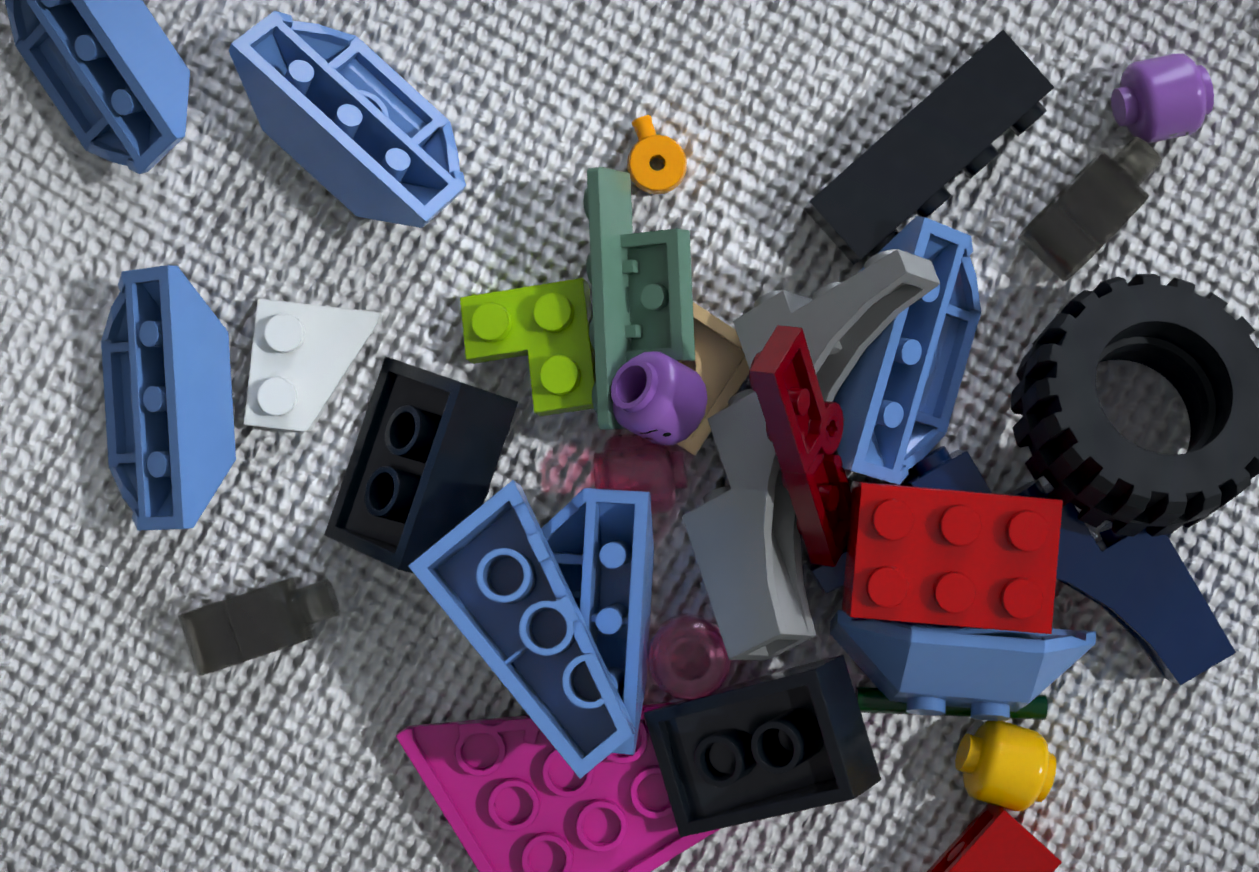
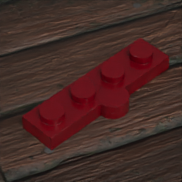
[749,325,852,567]

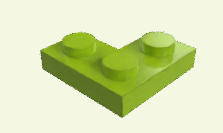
[460,278,596,417]

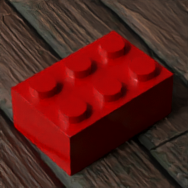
[842,481,1063,634]

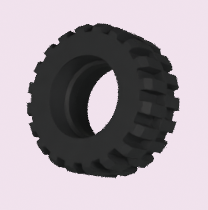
[1011,274,1259,537]

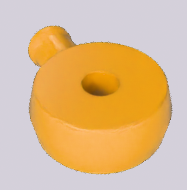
[627,115,687,194]

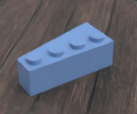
[408,480,636,779]

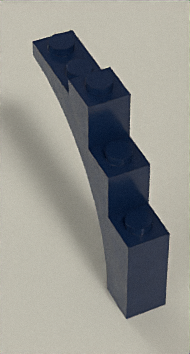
[807,446,1236,685]

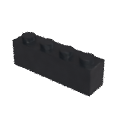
[804,30,1054,265]

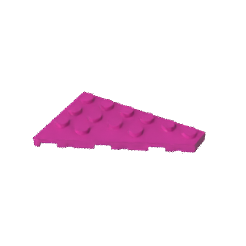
[396,702,719,872]

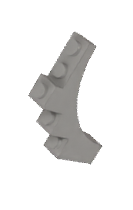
[682,249,940,661]

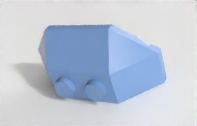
[5,0,190,174]
[229,11,466,228]
[833,216,981,485]
[101,265,236,531]
[541,488,654,755]
[830,610,1096,721]

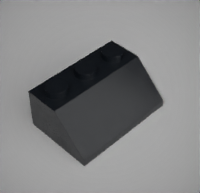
[324,356,518,574]

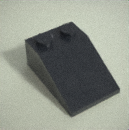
[644,655,881,837]

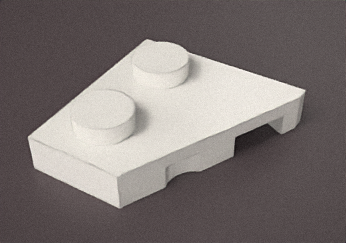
[243,298,382,432]

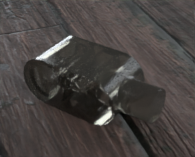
[1017,137,1162,282]
[178,577,340,676]

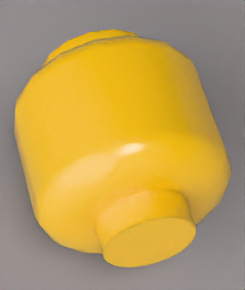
[955,721,1057,811]

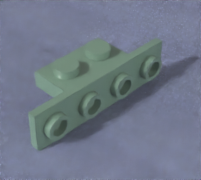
[583,167,695,430]

